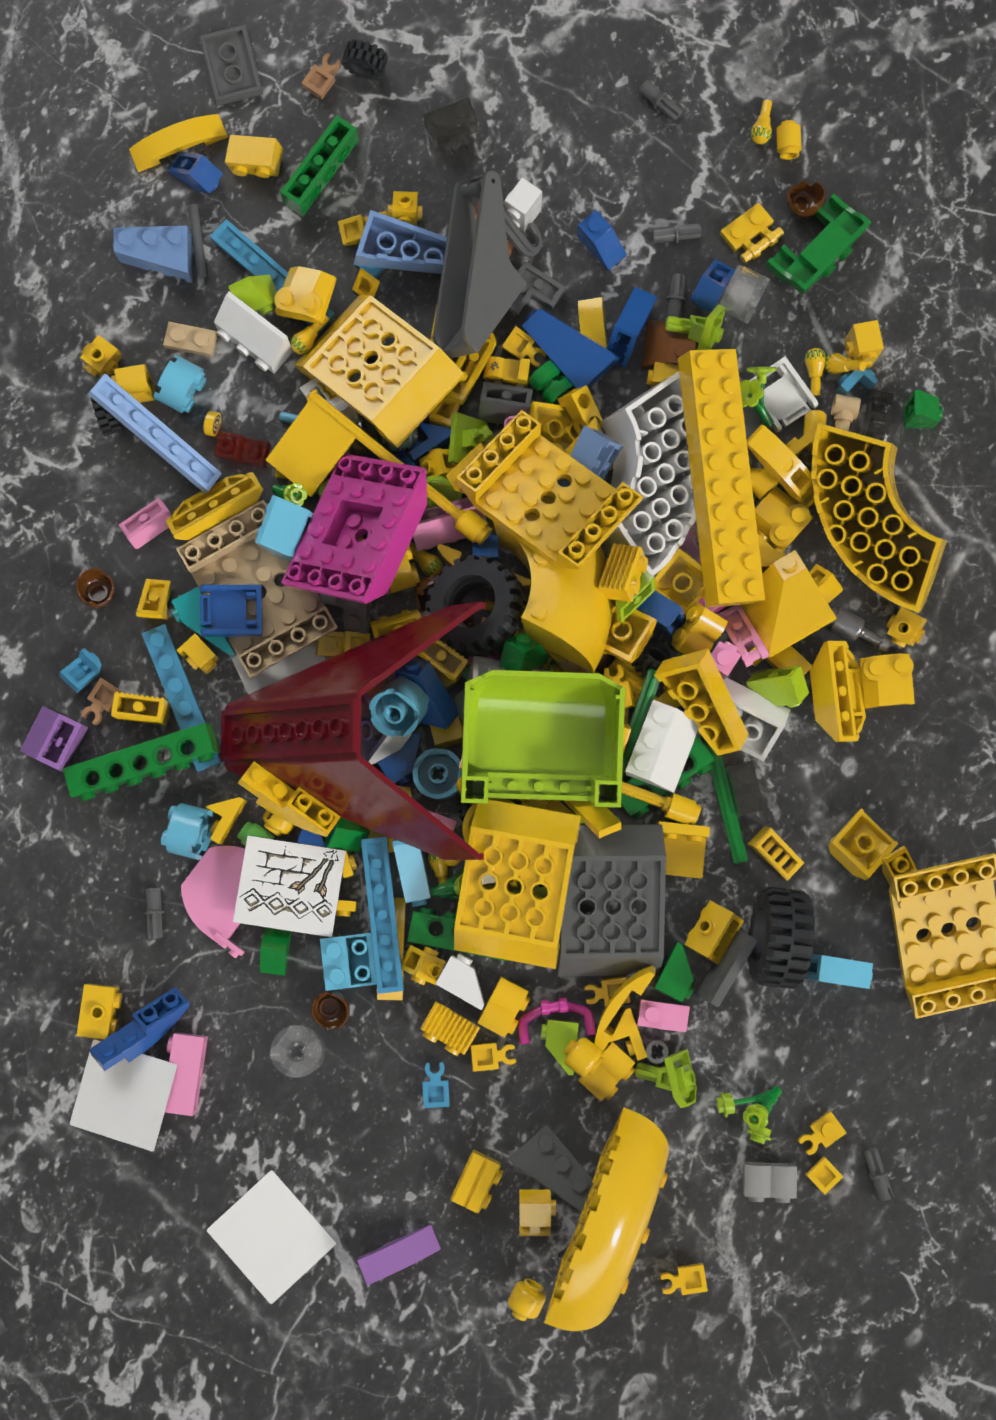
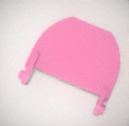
[181,846,245,958]

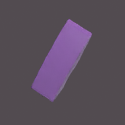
[357,1224,441,1285]

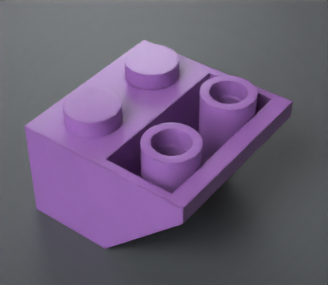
[20,706,88,772]

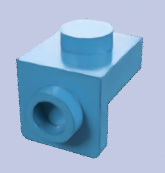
[836,367,878,395]
[59,648,101,693]

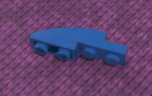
[89,987,190,1071]

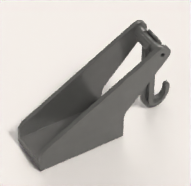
[433,171,542,359]

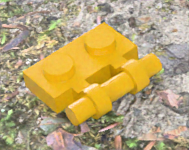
[720,202,784,263]

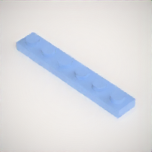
[88,374,222,493]

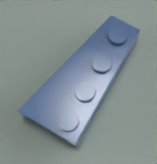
[353,210,447,274]

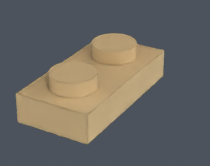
[163,322,218,357]

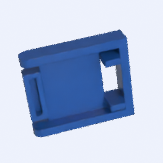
[200,585,262,637]

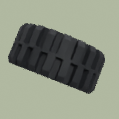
[425,555,528,657]
[748,886,815,989]

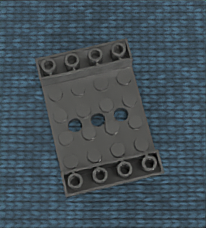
[557,824,666,977]

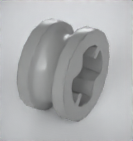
[645,1040,669,1064]

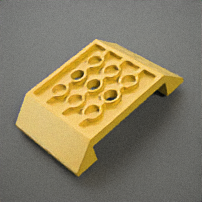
[294,295,465,448]
[456,410,643,570]
[454,799,581,969]
[889,853,996,1019]

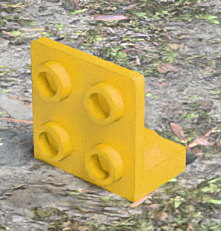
[656,821,710,879]

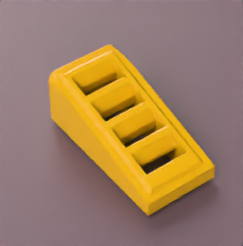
[748,826,804,881]

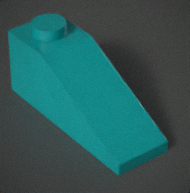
[171,587,236,658]

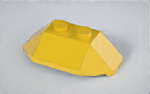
[166,472,263,541]
[810,641,866,742]

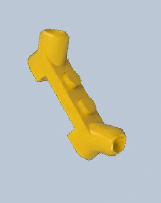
[750,410,827,500]

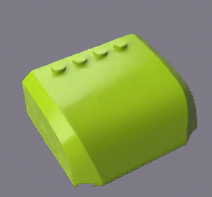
[461,670,625,807]

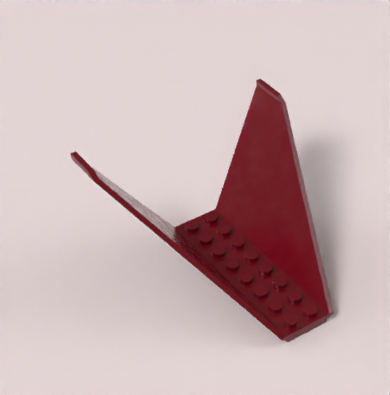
[221,602,485,860]

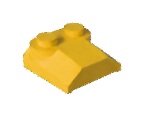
[274,266,337,325]
[755,486,814,551]
[654,547,705,615]
[603,600,657,663]
[858,653,915,709]
[828,808,899,880]

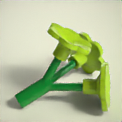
[740,367,776,427]

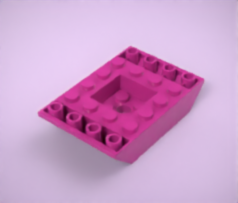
[281,454,427,604]

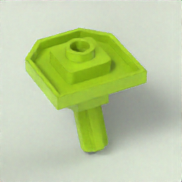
[665,304,725,350]
[448,412,494,465]
[635,1049,697,1108]

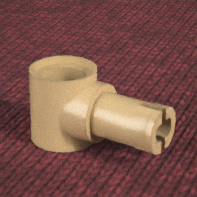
[831,394,861,431]

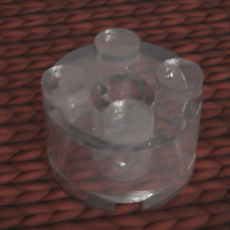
[719,264,770,324]
[270,1025,325,1078]

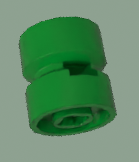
[528,360,574,405]

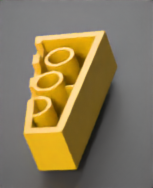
[654,648,749,755]

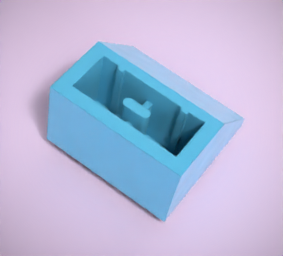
[255,495,313,561]
[320,933,377,991]

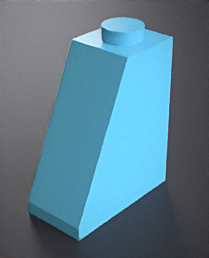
[392,840,432,907]
[804,954,873,989]

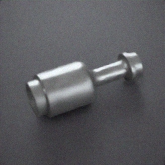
[826,607,891,652]

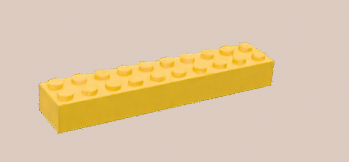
[677,349,765,608]

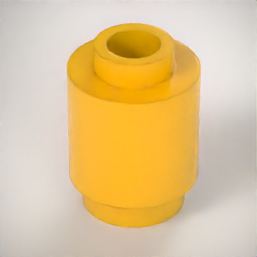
[776,120,802,160]

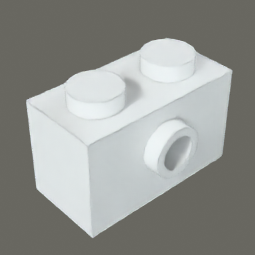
[504,177,542,233]

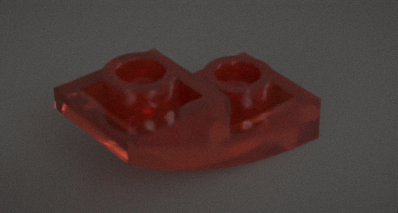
[213,432,271,467]

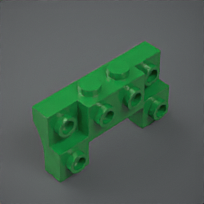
[765,193,871,295]

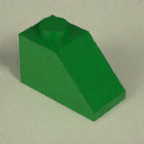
[904,390,943,429]
[499,632,550,671]
[653,942,695,1002]

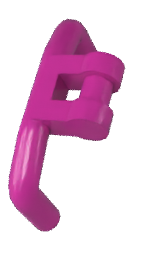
[518,997,596,1045]

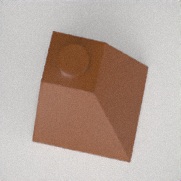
[641,319,696,369]

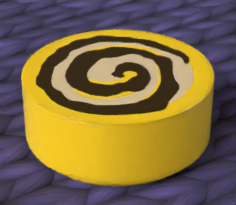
[203,411,221,437]

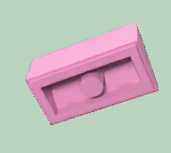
[119,497,172,549]

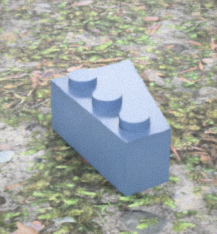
[113,226,193,283]
[557,425,623,487]

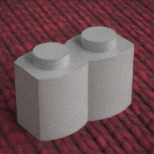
[742,1162,797,1203]

